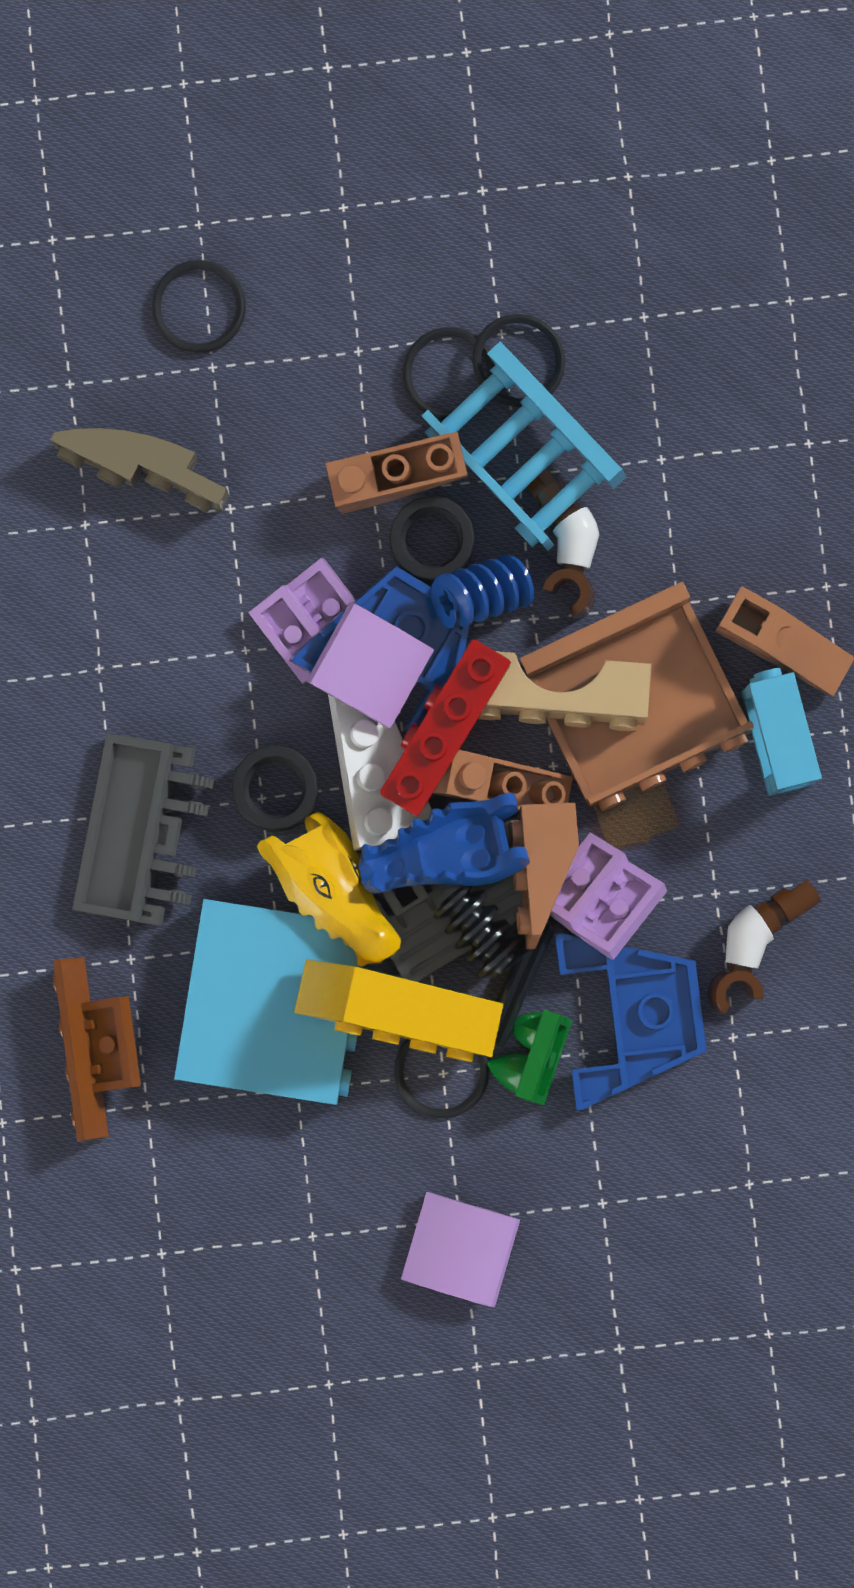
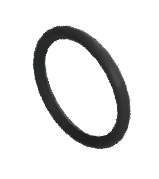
[152,260,246,353]
[472,314,565,407]
[402,327,495,420]
[394,1039,489,1118]

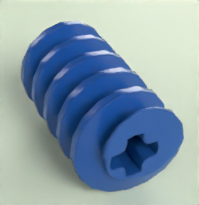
[431,554,534,629]

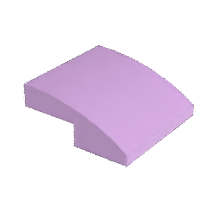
[248,558,356,684]
[307,602,434,729]
[550,832,667,960]
[401,1192,520,1308]

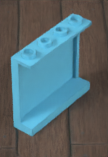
[174,899,360,1105]

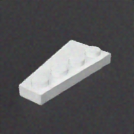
[328,694,432,851]

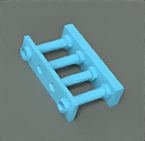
[421,341,627,551]

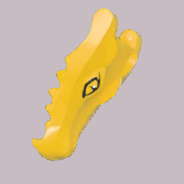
[257,812,401,967]

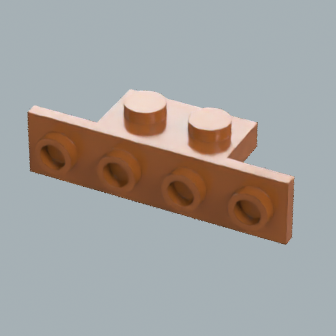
[53,957,141,1141]

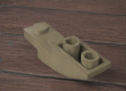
[50,428,229,512]

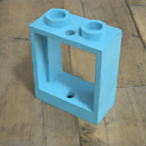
[741,668,822,797]

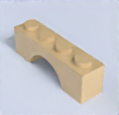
[478,651,651,731]

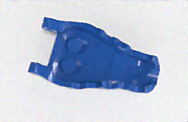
[358,793,530,894]

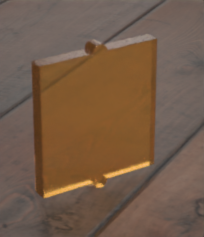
[593,783,680,849]

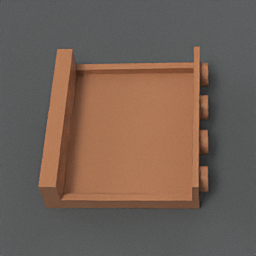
[519,581,754,811]

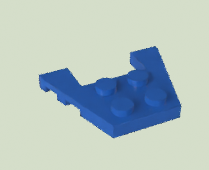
[289,566,470,732]
[555,933,707,1110]

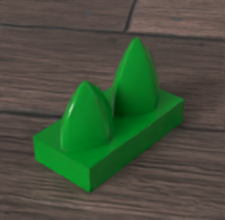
[487,1010,573,1106]

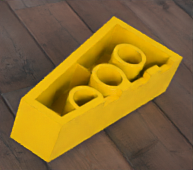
[294,959,503,1062]

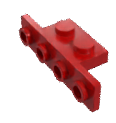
[380,640,511,816]

